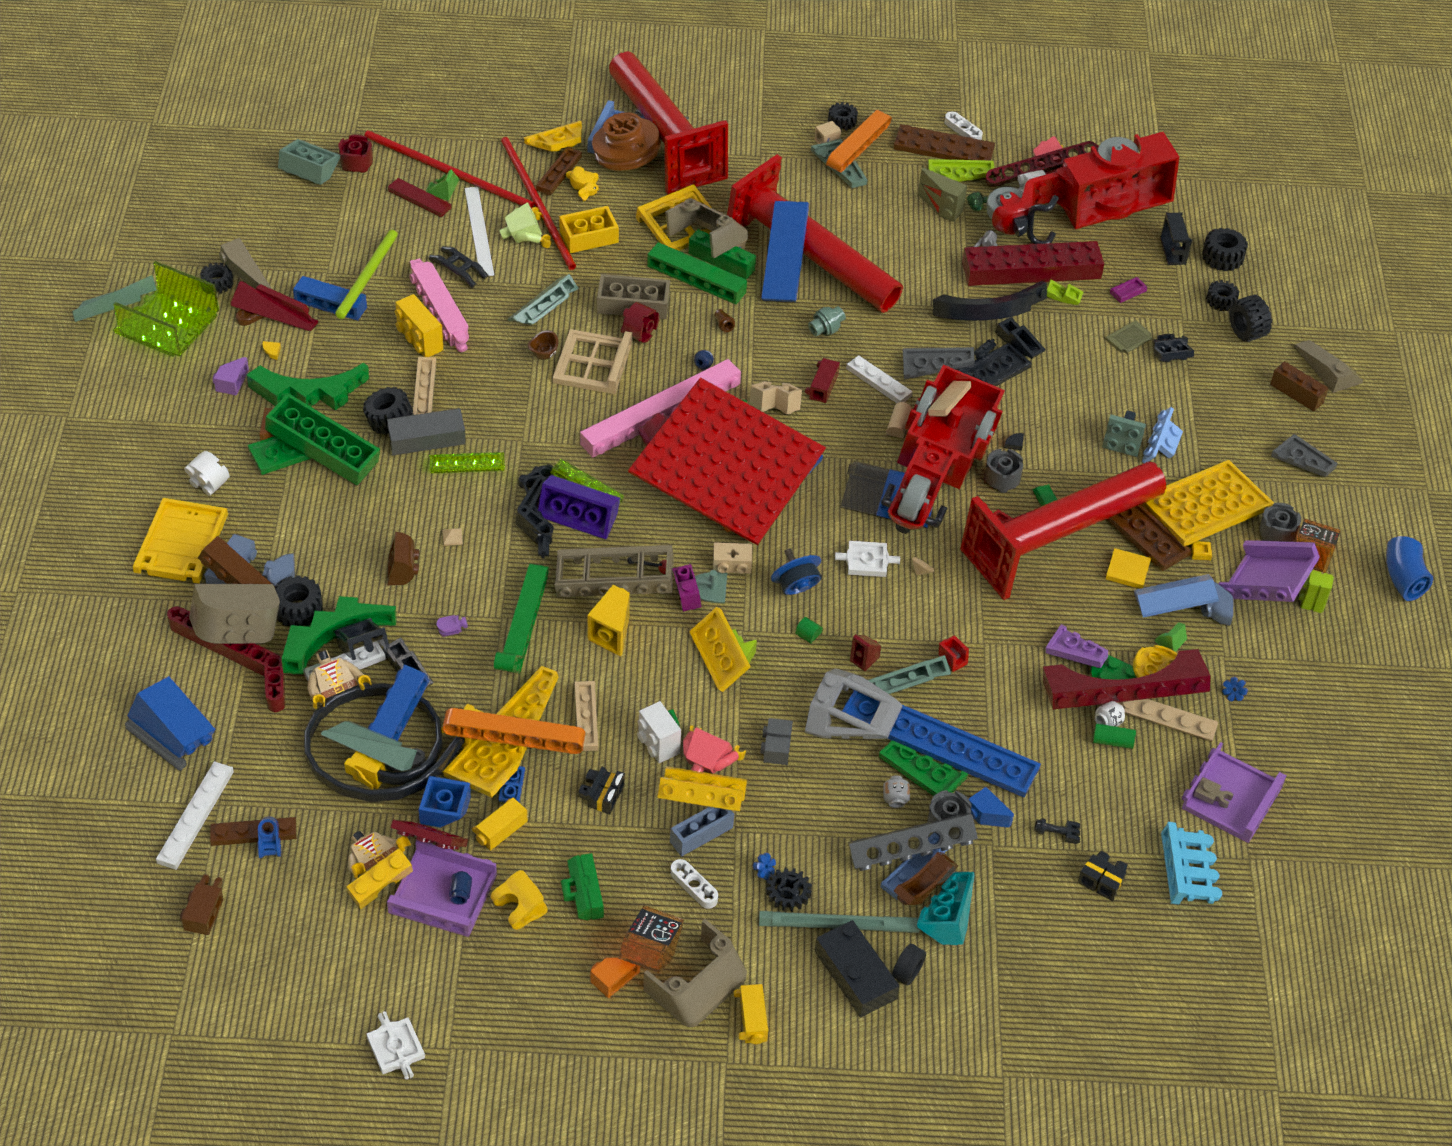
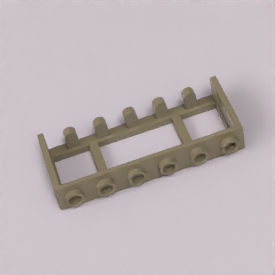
[555,545,674,597]

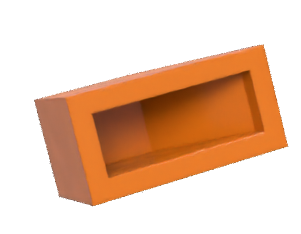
[590,958,640,998]

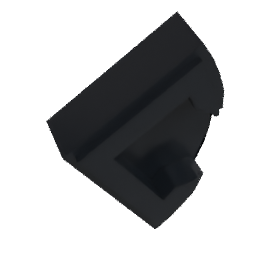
[1004,433,1024,451]

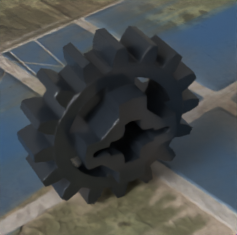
[766,867,812,912]

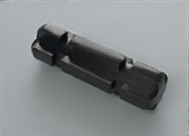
[974,339,997,359]

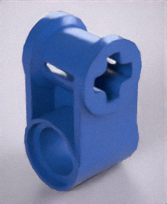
[258,816,281,858]

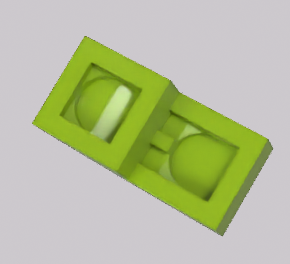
[1047,280,1083,305]

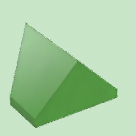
[426,170,460,200]

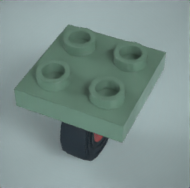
[1102,411,1146,457]

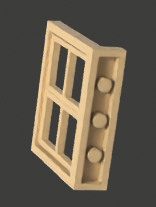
[553,329,632,394]

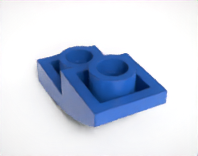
[499,766,525,803]

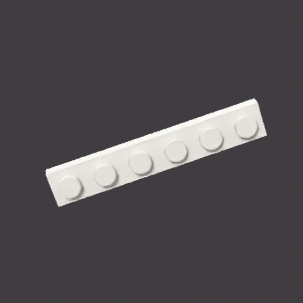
[156,761,234,870]

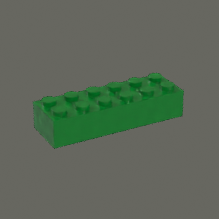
[265,393,380,486]

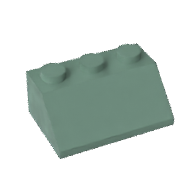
[278,139,340,185]

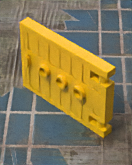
[133,498,228,584]

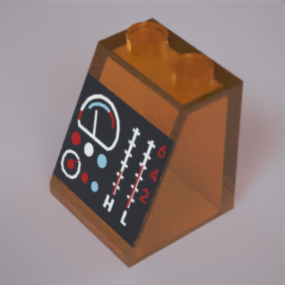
[1296,518,1341,573]
[618,905,684,973]

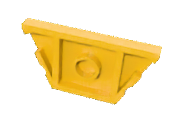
[524,121,582,151]

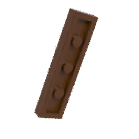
[536,147,582,195]
[210,817,297,846]

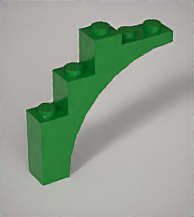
[246,363,370,411]
[282,596,397,674]

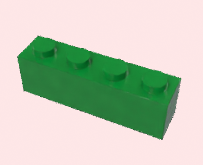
[688,229,756,280]

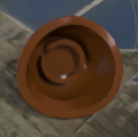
[528,330,559,360]

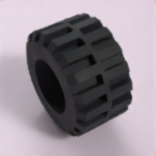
[1202,228,1248,271]
[1229,294,1272,342]
[363,387,414,435]
[275,575,323,627]

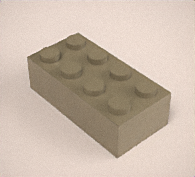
[597,274,670,319]

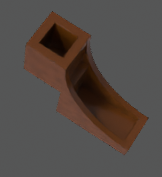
[894,852,959,905]

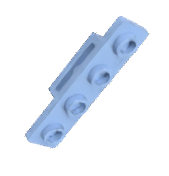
[1142,407,1183,463]

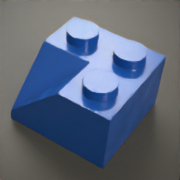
[419,776,471,827]

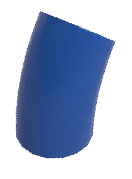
[1386,536,1434,601]

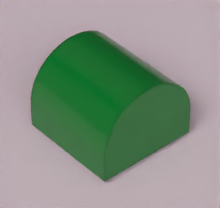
[795,617,823,644]

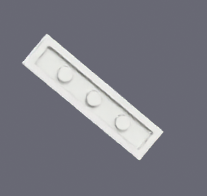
[846,355,912,403]
[304,641,386,681]

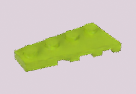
[928,159,994,182]

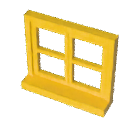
[636,184,712,251]

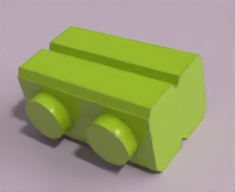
[1298,570,1334,613]

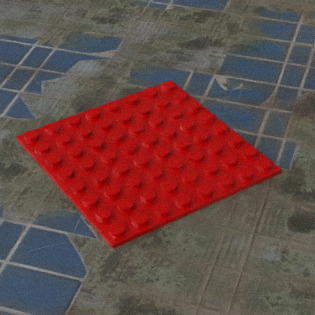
[628,377,826,546]

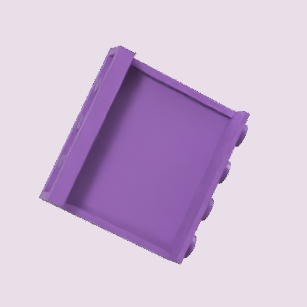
[1219,540,1320,602]
[1182,742,1287,843]
[387,840,497,937]

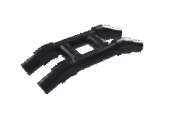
[429,246,489,288]

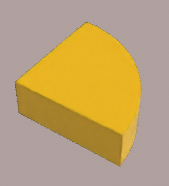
[263,341,281,360]

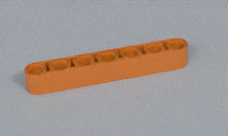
[826,110,892,173]
[442,708,586,754]

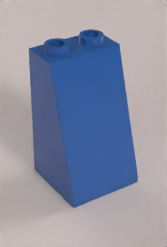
[127,676,215,758]

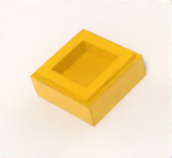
[1191,541,1212,561]

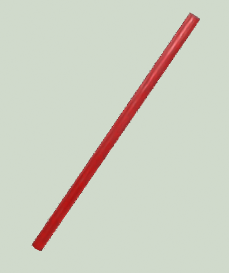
[364,130,534,209]
[501,137,576,270]

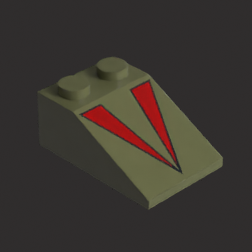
[918,168,967,222]

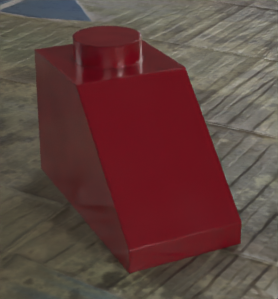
[850,634,881,671]

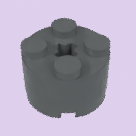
[984,449,1023,493]
[1259,503,1301,542]
[927,790,971,838]

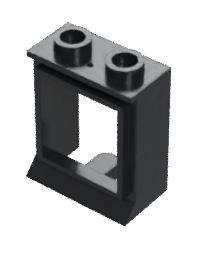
[1160,212,1192,265]
[334,618,390,660]

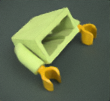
[499,203,551,248]

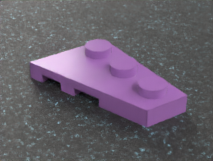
[1046,624,1108,668]

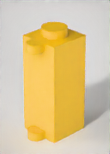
[472,798,528,851]
[733,984,768,1044]

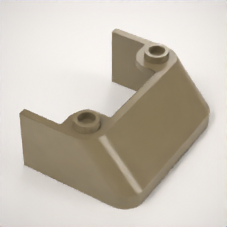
[665,199,748,258]
[643,919,747,1027]

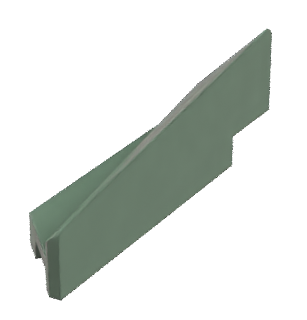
[508,274,579,325]
[72,275,157,322]
[868,655,951,694]
[321,721,417,771]

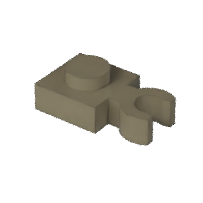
[1194,777,1234,808]

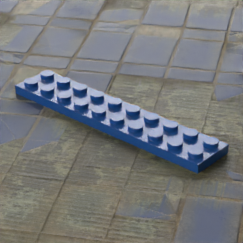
[842,690,1041,798]

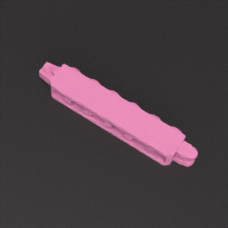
[410,258,469,352]

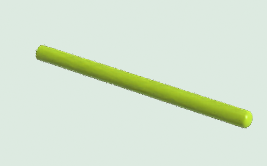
[335,230,398,319]

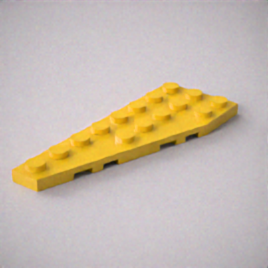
[443,666,559,798]

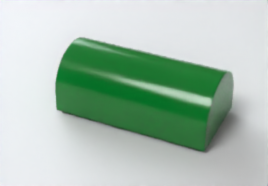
[1092,724,1136,749]

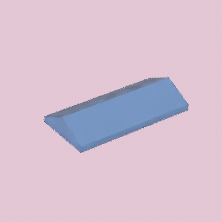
[1134,574,1219,618]

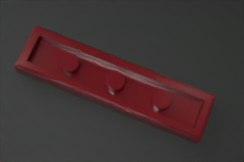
[388,178,452,217]

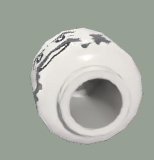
[1095,701,1125,727]

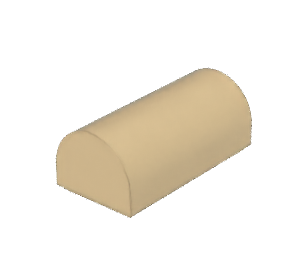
[886,402,912,439]

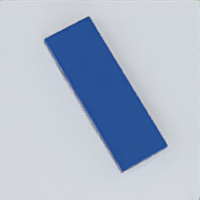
[761,201,809,302]

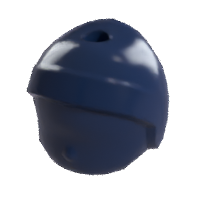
[694,350,714,370]

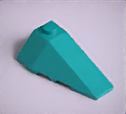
[917,872,975,945]

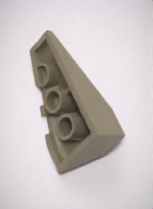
[219,238,272,289]
[1294,340,1363,393]

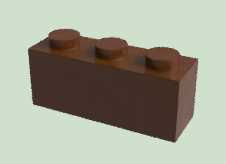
[1270,361,1329,412]

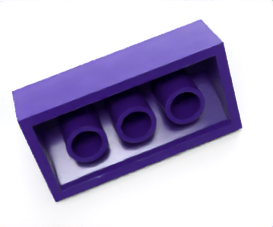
[538,475,620,539]

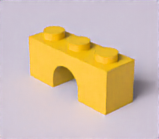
[346,849,413,910]

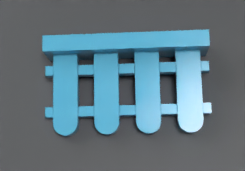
[1161,822,1222,904]

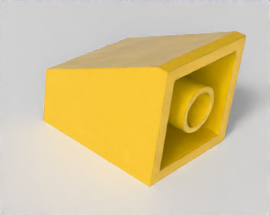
[587,585,630,657]

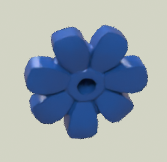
[1222,677,1248,702]
[753,853,776,880]

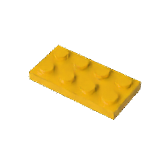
[689,607,751,692]

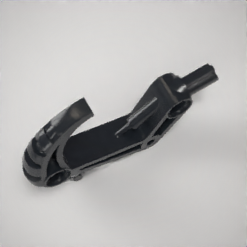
[515,464,578,559]

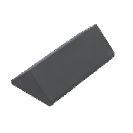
[387,408,465,456]

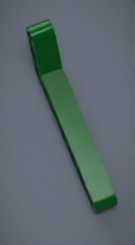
[494,563,549,673]

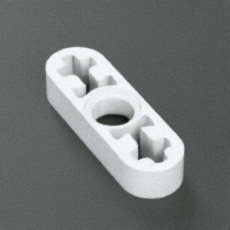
[945,112,983,140]
[671,859,718,909]

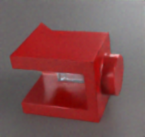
[938,635,969,672]

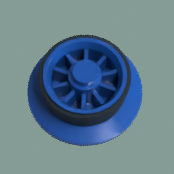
[771,548,822,595]

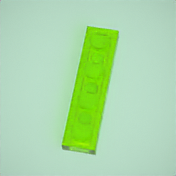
[430,452,505,474]
[551,459,624,505]

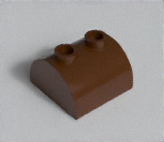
[387,532,419,585]

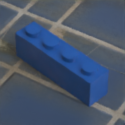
[293,276,367,321]
[368,665,430,741]

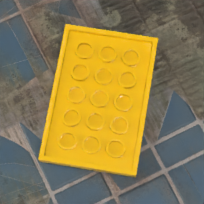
[1141,460,1274,546]

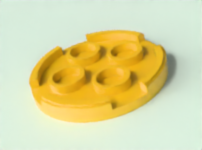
[1133,645,1178,678]

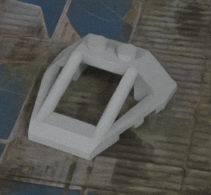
[805,669,902,739]

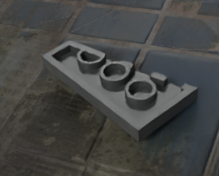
[903,347,975,380]

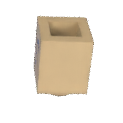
[814,121,841,144]

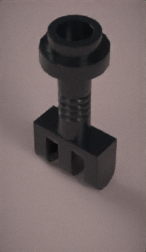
[1034,818,1080,844]

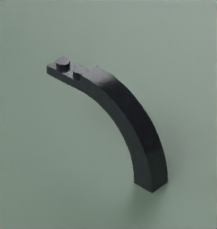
[933,281,1047,321]

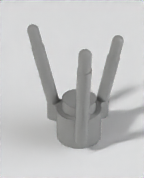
[973,230,997,247]

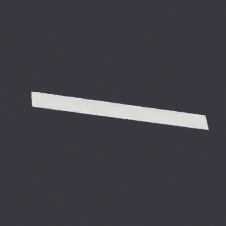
[465,187,494,276]

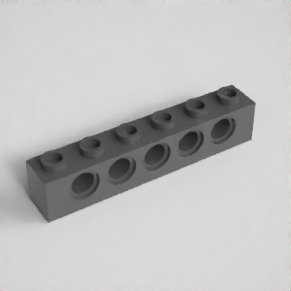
[848,813,978,871]

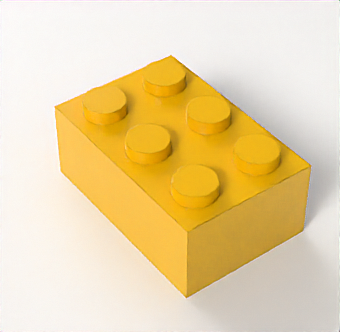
[559,206,619,253]
[395,294,443,357]

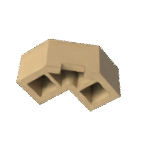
[749,381,802,414]

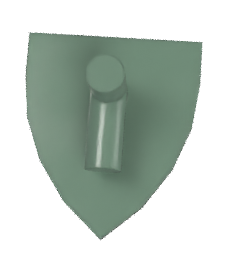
[695,570,727,604]

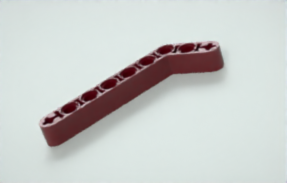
[986,141,1099,187]
[167,606,286,712]

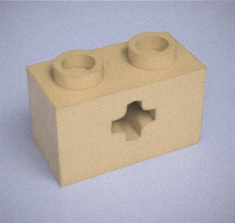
[713,543,752,574]

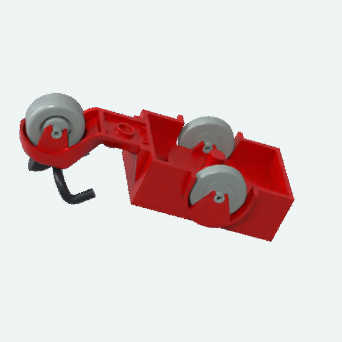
[987,132,1180,244]
[881,364,1005,534]

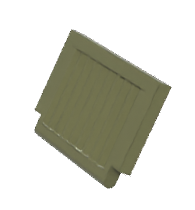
[1105,320,1152,354]

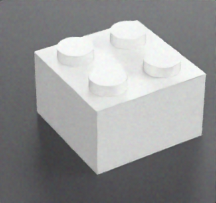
[637,701,681,763]

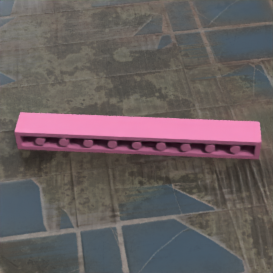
[580,359,741,458]

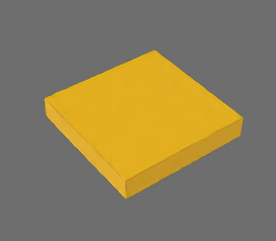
[1105,548,1151,589]

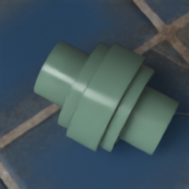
[808,306,846,336]

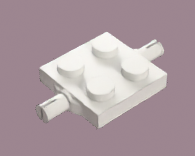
[835,541,900,577]
[366,1012,425,1079]

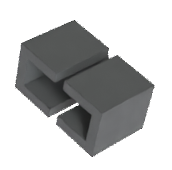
[760,718,793,765]

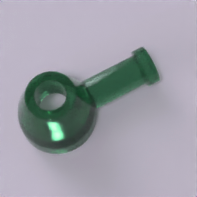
[966,192,988,211]

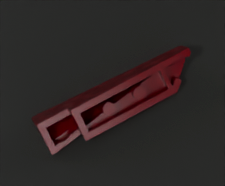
[231,281,319,331]

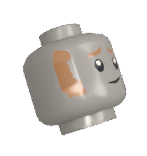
[883,776,910,808]

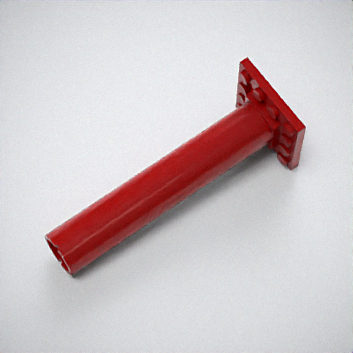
[609,51,728,195]
[727,154,903,313]
[960,461,1166,600]

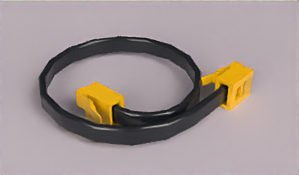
[304,683,482,802]

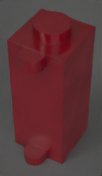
[805,358,840,403]

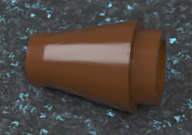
[714,309,735,332]

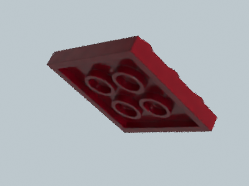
[390,819,469,850]

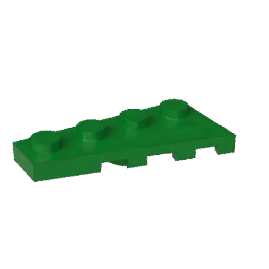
[879,740,968,796]

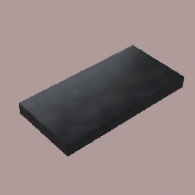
[958,343,1032,386]

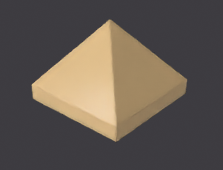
[443,528,463,546]
[912,557,934,575]

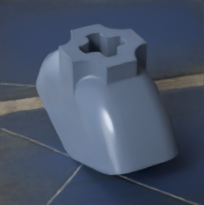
[262,553,295,586]
[1201,582,1233,626]

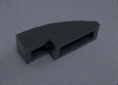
[995,317,1046,359]
[383,638,433,688]

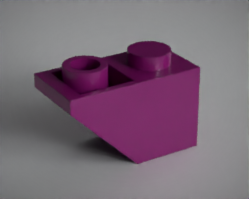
[672,564,702,612]

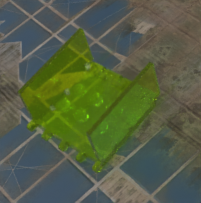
[113,261,219,357]

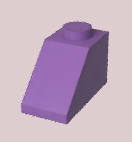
[213,357,249,395]

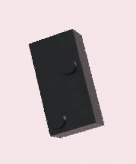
[814,920,900,1018]

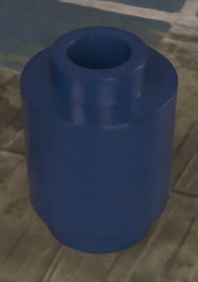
[449,871,472,905]

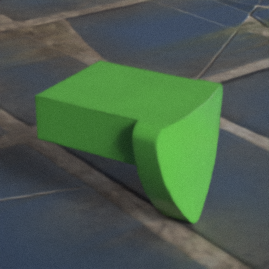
[1155,622,1187,652]

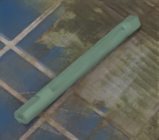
[759,911,920,933]

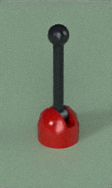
[627,557,667,575]

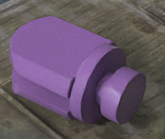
[437,615,468,637]

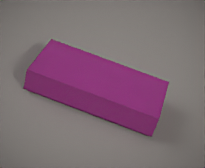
[1110,277,1148,303]

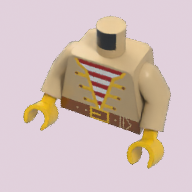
[307,650,372,709]
[348,831,411,879]

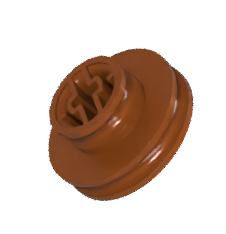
[592,112,661,171]

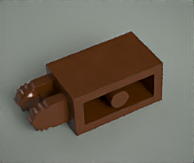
[180,874,224,936]

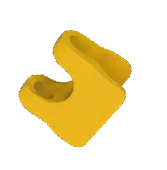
[490,870,548,930]

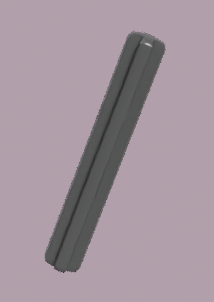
[125,719,187,771]

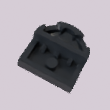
[1153,334,1194,362]

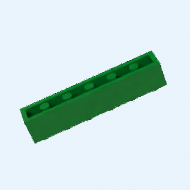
[647,242,747,305]

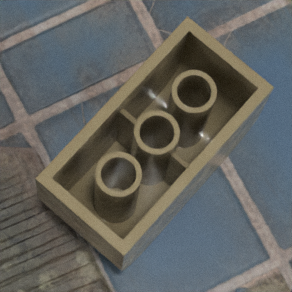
[189,584,280,643]

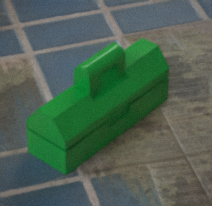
[560,853,604,920]

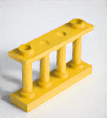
[658,766,747,811]

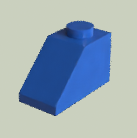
[969,787,1014,828]

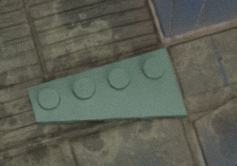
[811,139,867,188]

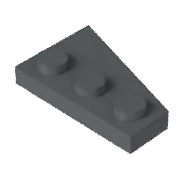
[1271,434,1338,477]

